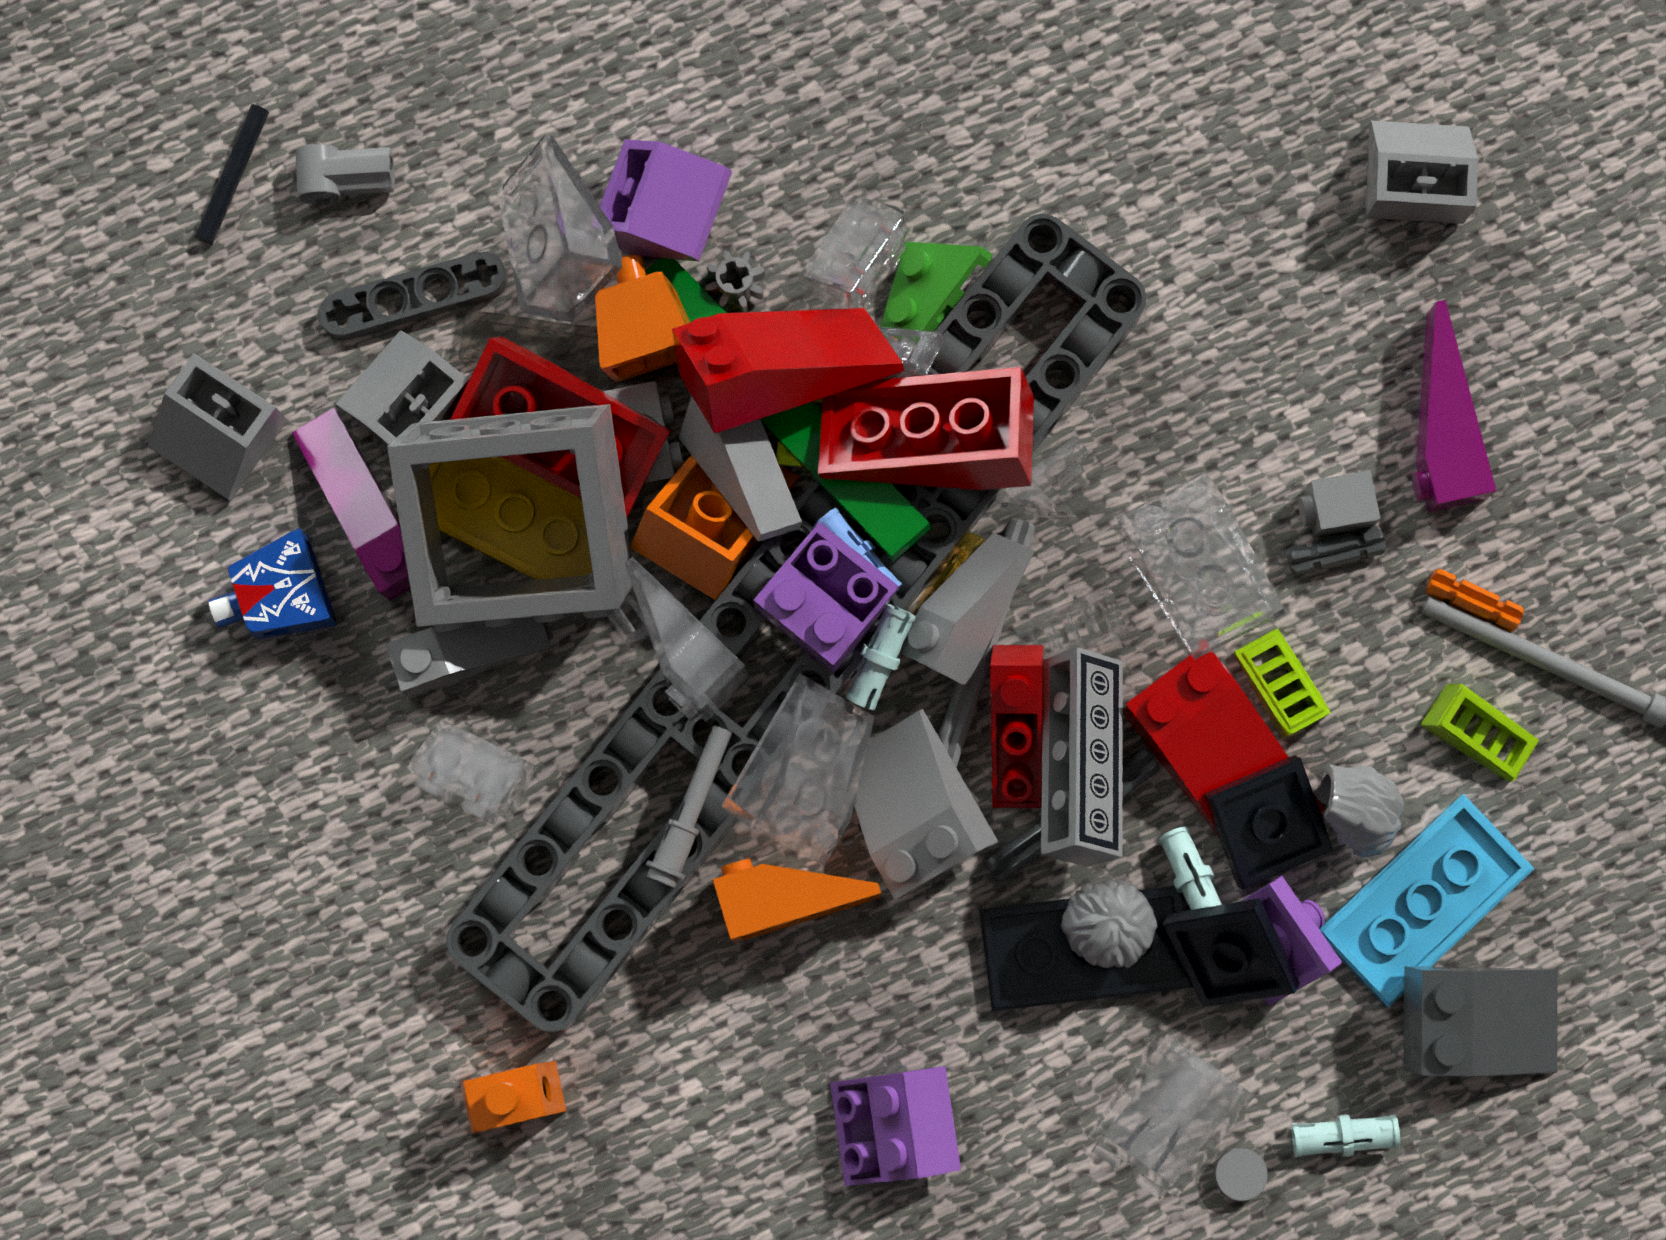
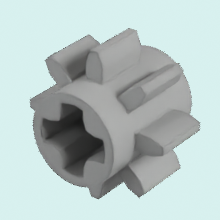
[705,250,765,312]

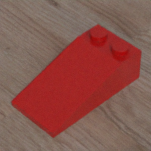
[672,308,904,434]
[450,337,671,518]
[818,367,1034,490]
[1123,643,1325,838]

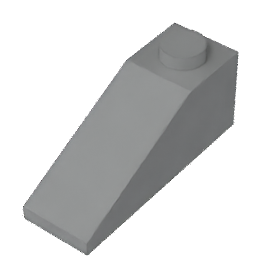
[679,396,802,542]
[899,533,1035,687]
[385,616,551,698]

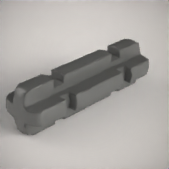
[1287,526,1386,576]

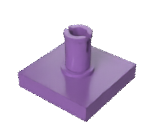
[1241,876,1342,1006]

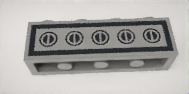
[1041,647,1123,867]

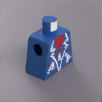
[209,528,338,639]

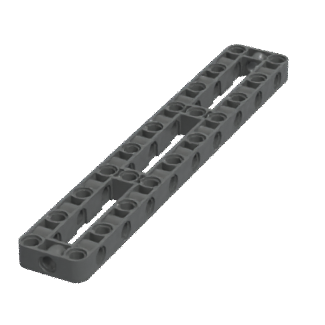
[446,214,1146,1032]

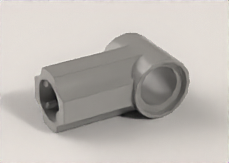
[296,144,395,204]

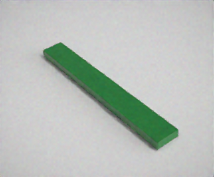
[646,258,931,562]

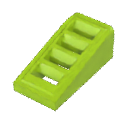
[1233,628,1331,740]
[1421,683,1539,782]

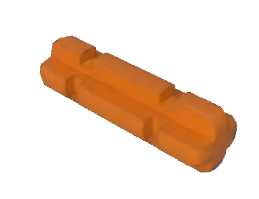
[1425,569,1524,632]

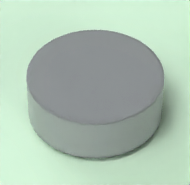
[1214,1148,1268,1201]

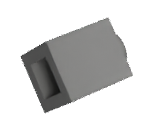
[1299,470,1381,538]

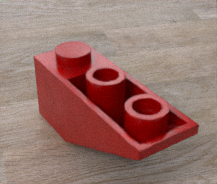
[990,645,1044,808]

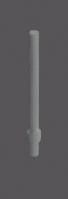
[1421,595,1666,728]

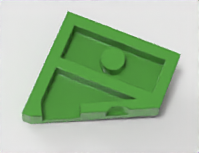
[879,242,992,344]

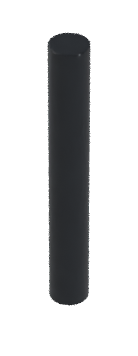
[194,104,269,245]

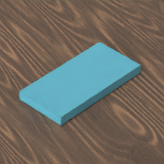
[1319,794,1535,1008]

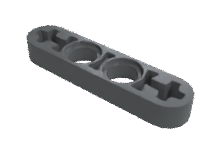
[318,252,508,340]

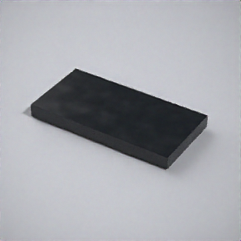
[979,886,1193,1012]

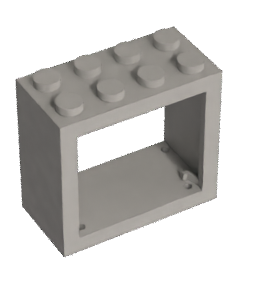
[387,404,636,632]

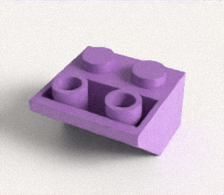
[591,139,732,262]
[753,522,899,674]
[830,1066,961,1186]

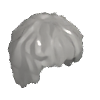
[1316,764,1404,857]
[1061,879,1157,968]

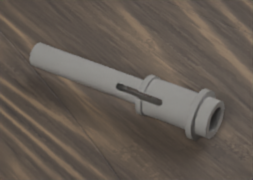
[646,726,732,888]

